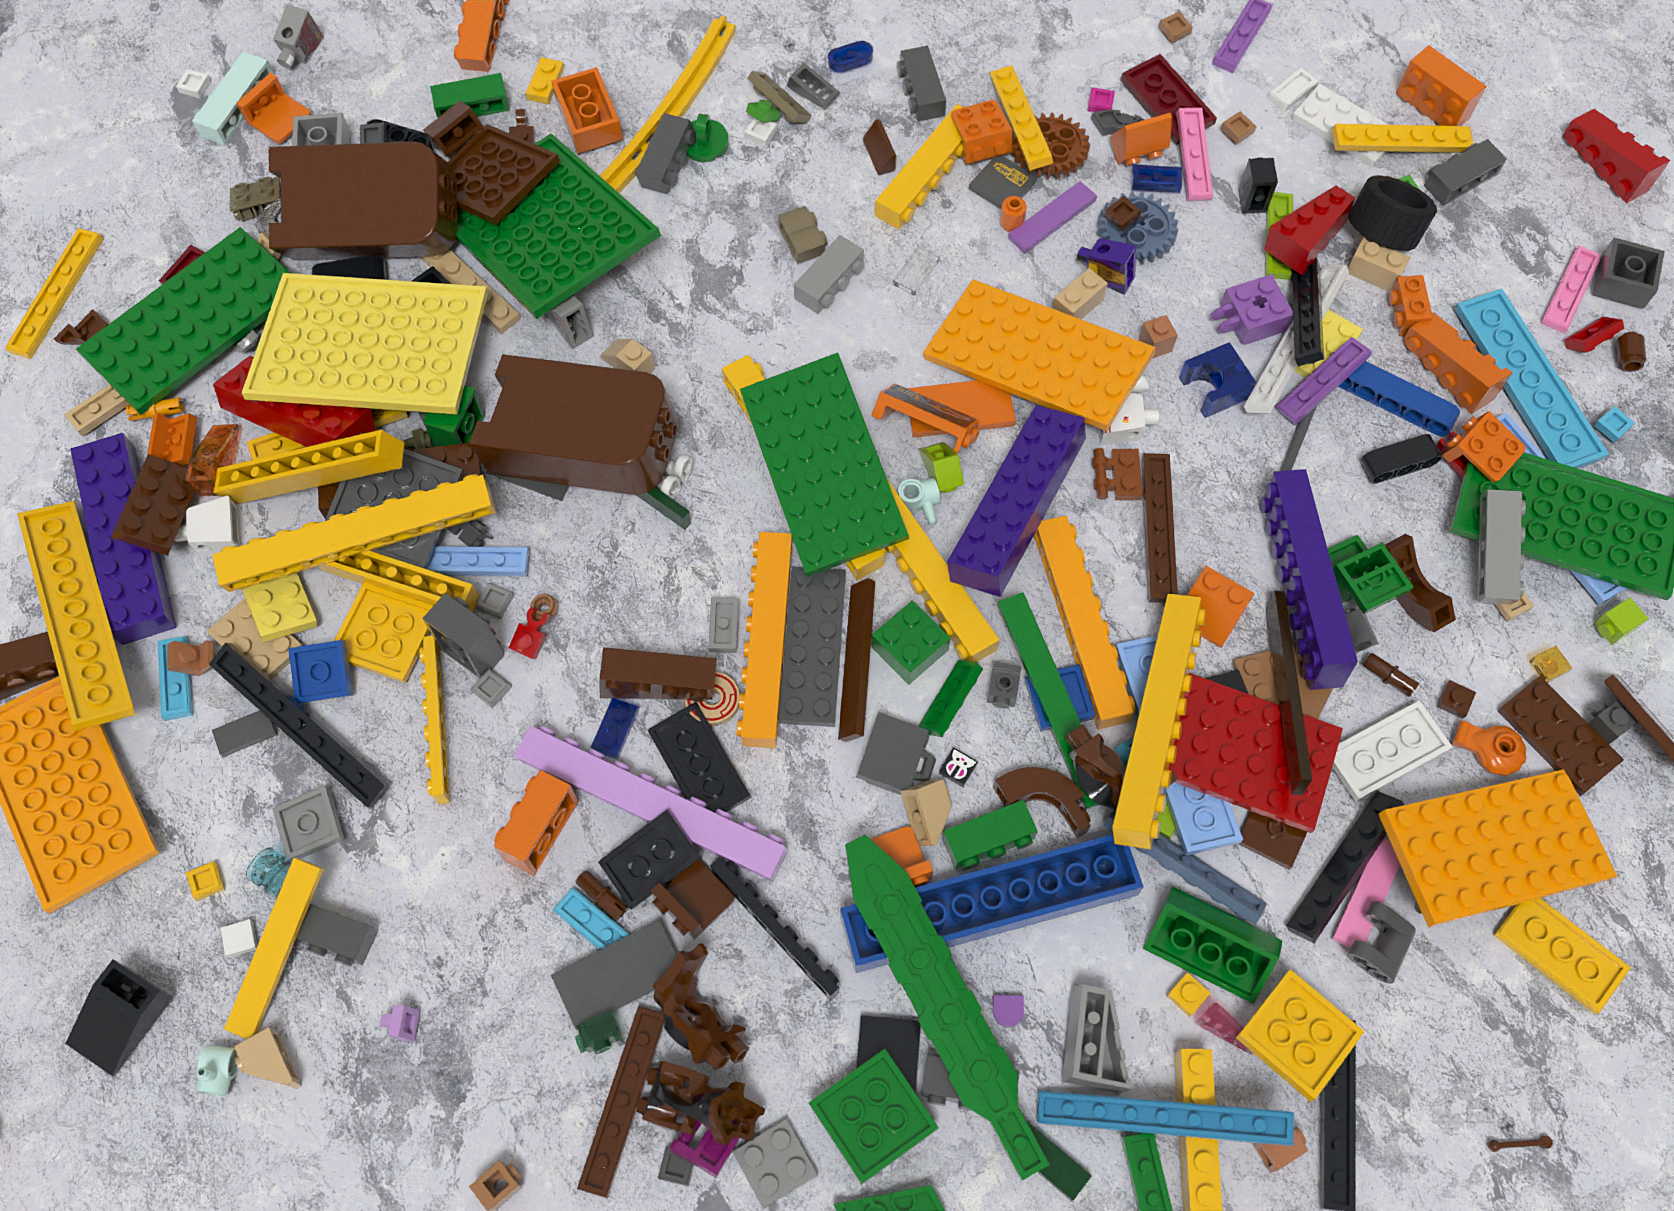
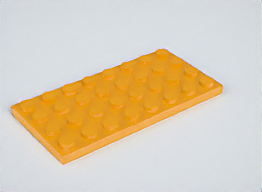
[923,279,1155,431]
[0,676,160,914]
[1378,769,1617,928]

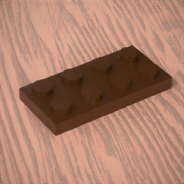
[112,454,202,556]
[1498,676,1624,796]

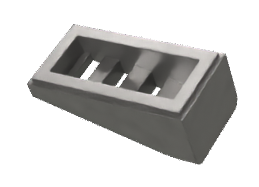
[787,63,840,109]

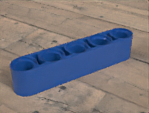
[1338,361,1460,437]

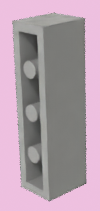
[1478,490,1526,605]

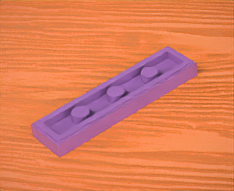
[1212,0,1273,73]
[1008,181,1097,254]
[1276,337,1372,425]

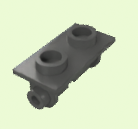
[447,519,494,547]

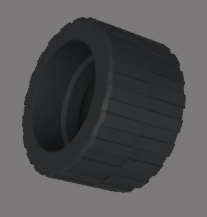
[1348,175,1437,251]

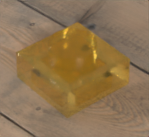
[1530,645,1573,683]

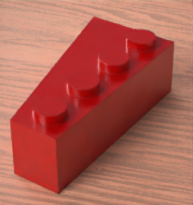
[1563,109,1671,204]
[1264,185,1355,275]

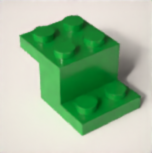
[1328,534,1414,614]

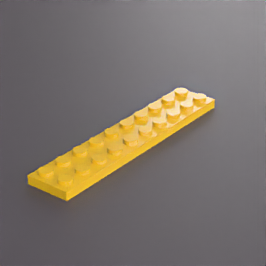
[17,501,135,731]

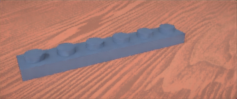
[1103,811,1267,925]

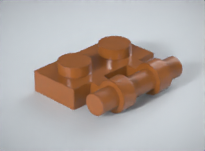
[1092,448,1143,501]

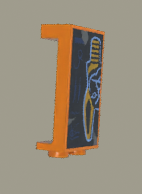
[871,384,980,453]

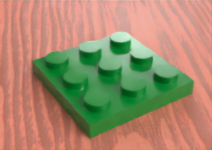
[809,1049,939,1185]

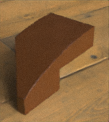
[54,309,109,345]

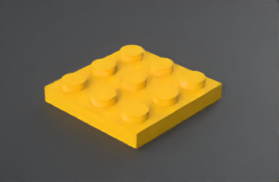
[334,582,434,683]
[1236,969,1365,1102]

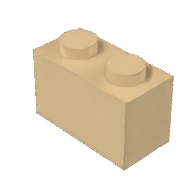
[1348,237,1411,291]
[1052,268,1108,319]

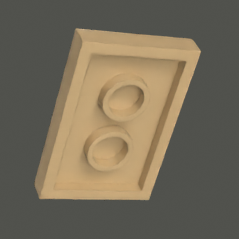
[207,598,302,679]

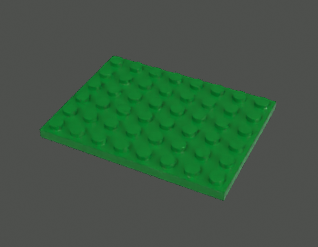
[456,133,661,319]

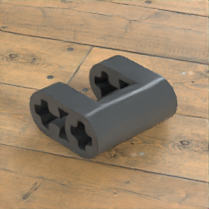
[1347,902,1416,984]

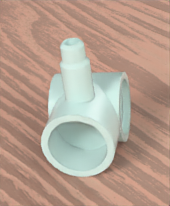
[898,478,940,525]
[195,1045,238,1096]

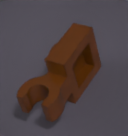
[509,109,535,144]

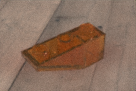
[185,424,240,496]

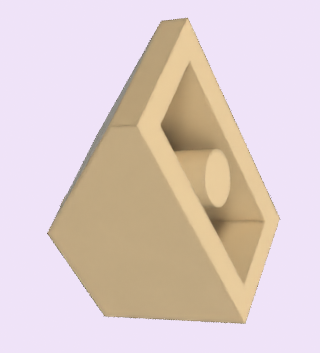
[600,339,655,374]
[900,779,952,846]
[234,1027,302,1089]

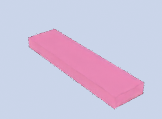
[1176,108,1213,201]
[1541,245,1602,334]
[1331,839,1400,948]

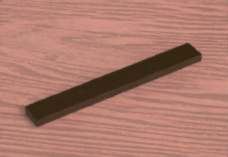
[1266,591,1312,795]

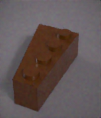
[0,631,59,700]
[599,647,717,702]

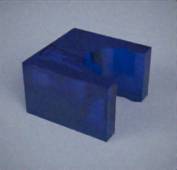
[1179,342,1257,418]

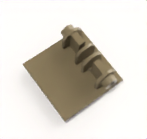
[230,177,281,221]

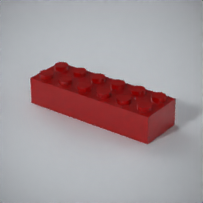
[213,356,376,447]

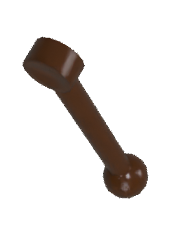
[1488,1136,1553,1152]

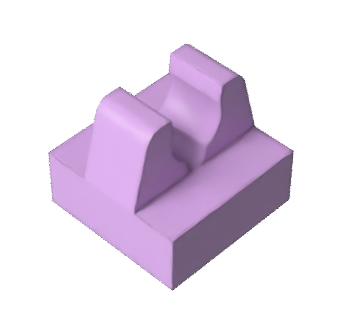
[379,1005,420,1041]

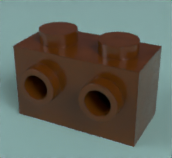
[423,101,484,157]

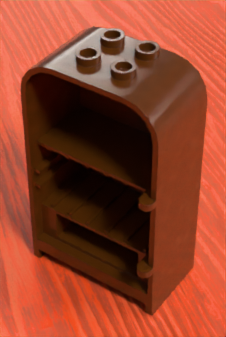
[269,142,458,260]
[469,354,679,495]

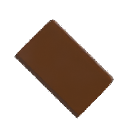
[863,119,896,175]

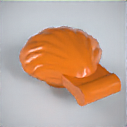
[1452,721,1527,776]

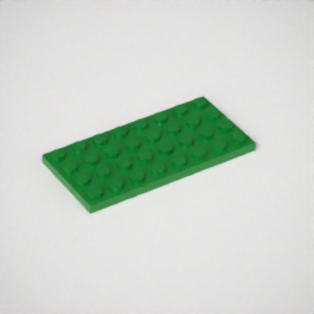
[76,227,290,416]
[740,352,909,577]
[1449,452,1674,600]

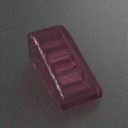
[1195,1002,1254,1055]

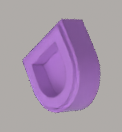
[993,995,1024,1028]

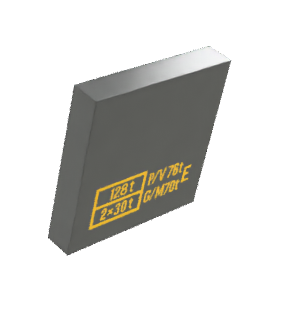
[969,155,1037,209]

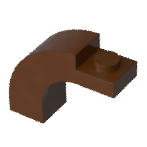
[1385,534,1456,632]
[993,767,1091,838]

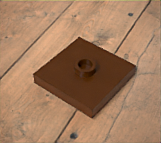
[1238,811,1307,870]

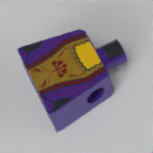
[1077,238,1136,295]

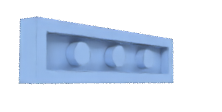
[426,546,529,576]

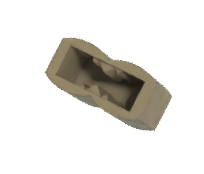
[778,206,827,264]

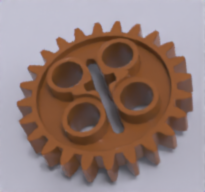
[1011,112,1090,179]

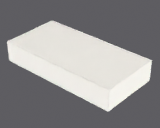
[1268,68,1319,112]

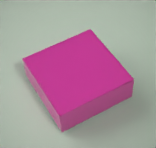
[1087,87,1115,112]

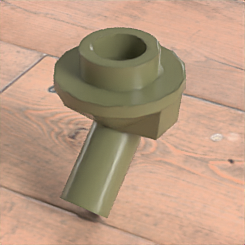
[403,428,431,450]

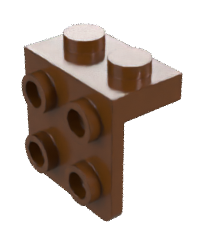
[651,860,735,940]

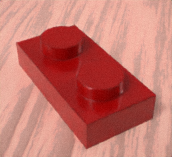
[1565,316,1625,353]

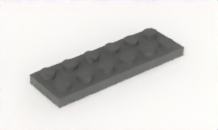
[779,567,846,727]

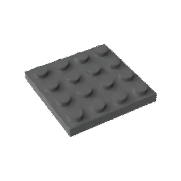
[325,433,464,569]

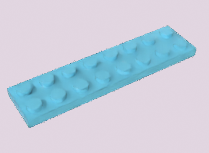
[1454,288,1609,469]

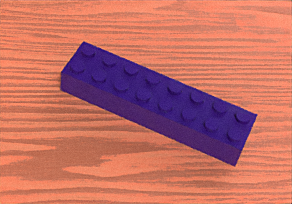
[947,405,1086,597]
[70,433,177,645]
[1260,469,1358,690]

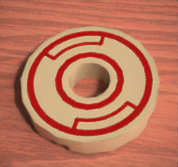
[685,671,740,727]

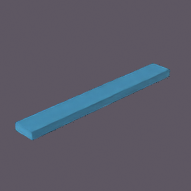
[1037,1091,1294,1147]

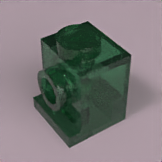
[575,1011,625,1054]

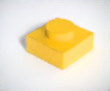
[1167,972,1211,1017]

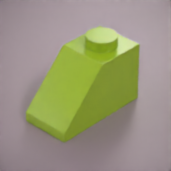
[919,442,964,493]

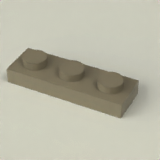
[747,71,812,124]

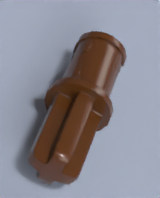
[1363,653,1419,697]
[576,871,629,922]

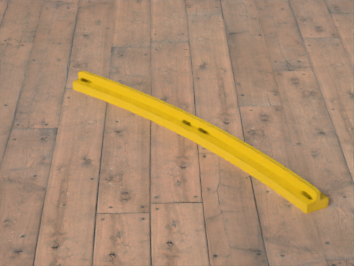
[600,15,736,193]

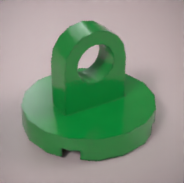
[686,113,728,162]

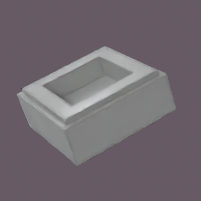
[475,583,514,619]
[470,669,511,709]

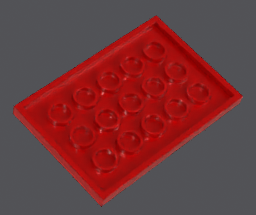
[1168,673,1343,833]

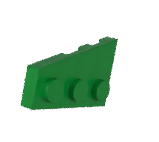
[833,1185,945,1211]

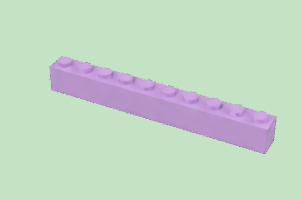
[514,725,788,882]

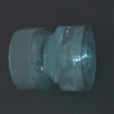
[246,847,292,900]

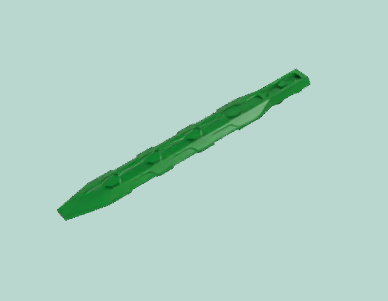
[845,834,1050,1181]

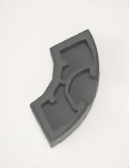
[1091,110,1145,136]

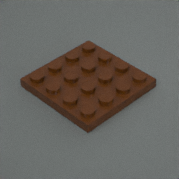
[448,124,560,225]

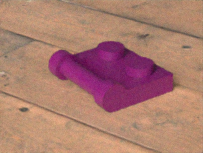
[669,1118,740,1178]

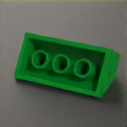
[1143,886,1283,1004]

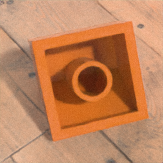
[1110,113,1172,166]
[1187,566,1255,648]

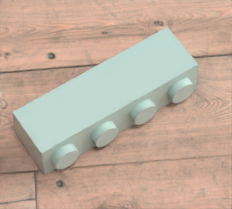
[192,51,274,146]

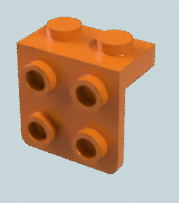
[236,72,311,144]
[951,100,1012,164]
[1442,411,1526,482]
[871,826,933,888]

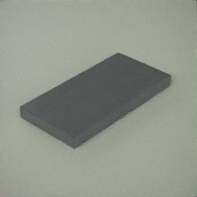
[551,920,677,1030]

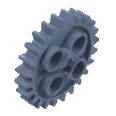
[1097,191,1179,264]

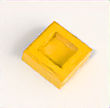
[186,861,225,901]

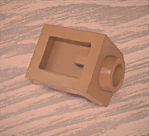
[167,640,215,676]

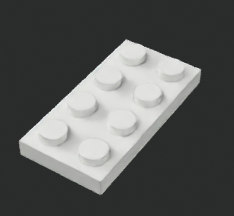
[1291,84,1389,168]
[1332,700,1453,802]

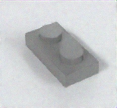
[708,597,739,653]

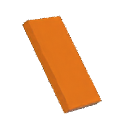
[907,380,1016,438]

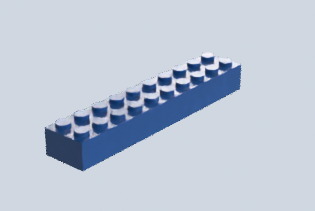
[840,834,1144,973]

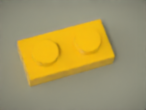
[525,57,565,104]

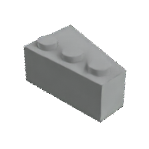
[1062,984,1132,1093]

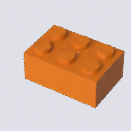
[1396,45,1487,126]
[551,67,623,154]
[494,770,579,876]

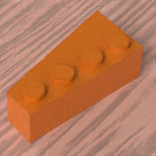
[454,0,510,72]
[1403,313,1513,414]

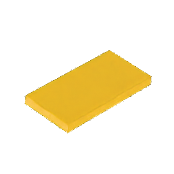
[1493,898,1631,1015]

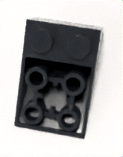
[65,959,173,1077]

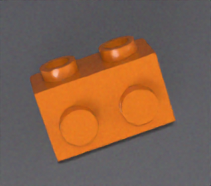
[1389,275,1433,337]
[147,413,197,466]

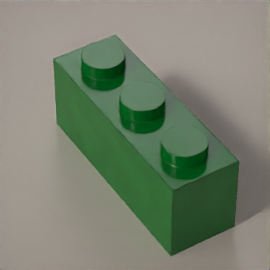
[430,73,510,118]
[942,800,1038,870]

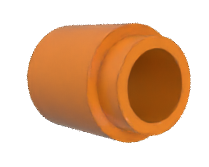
[1000,196,1027,232]

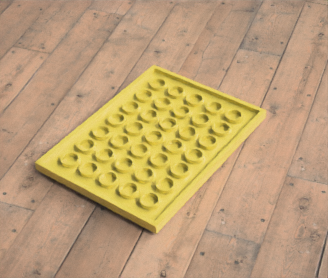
[242,273,488,414]

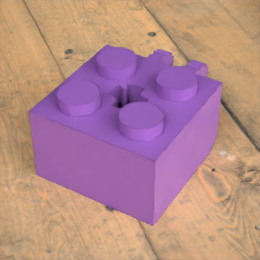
[1211,274,1293,345]

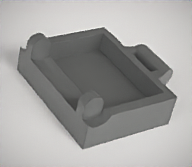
[855,712,936,795]

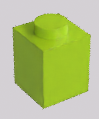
[1594,597,1649,645]

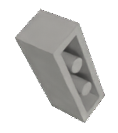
[794,235,865,314]

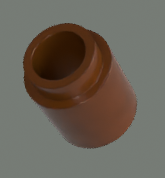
[1616,332,1647,372]

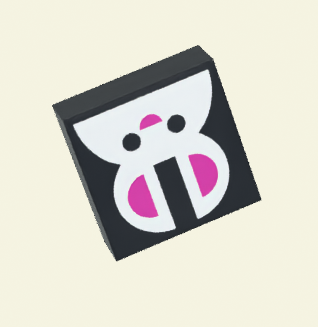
[939,748,978,787]

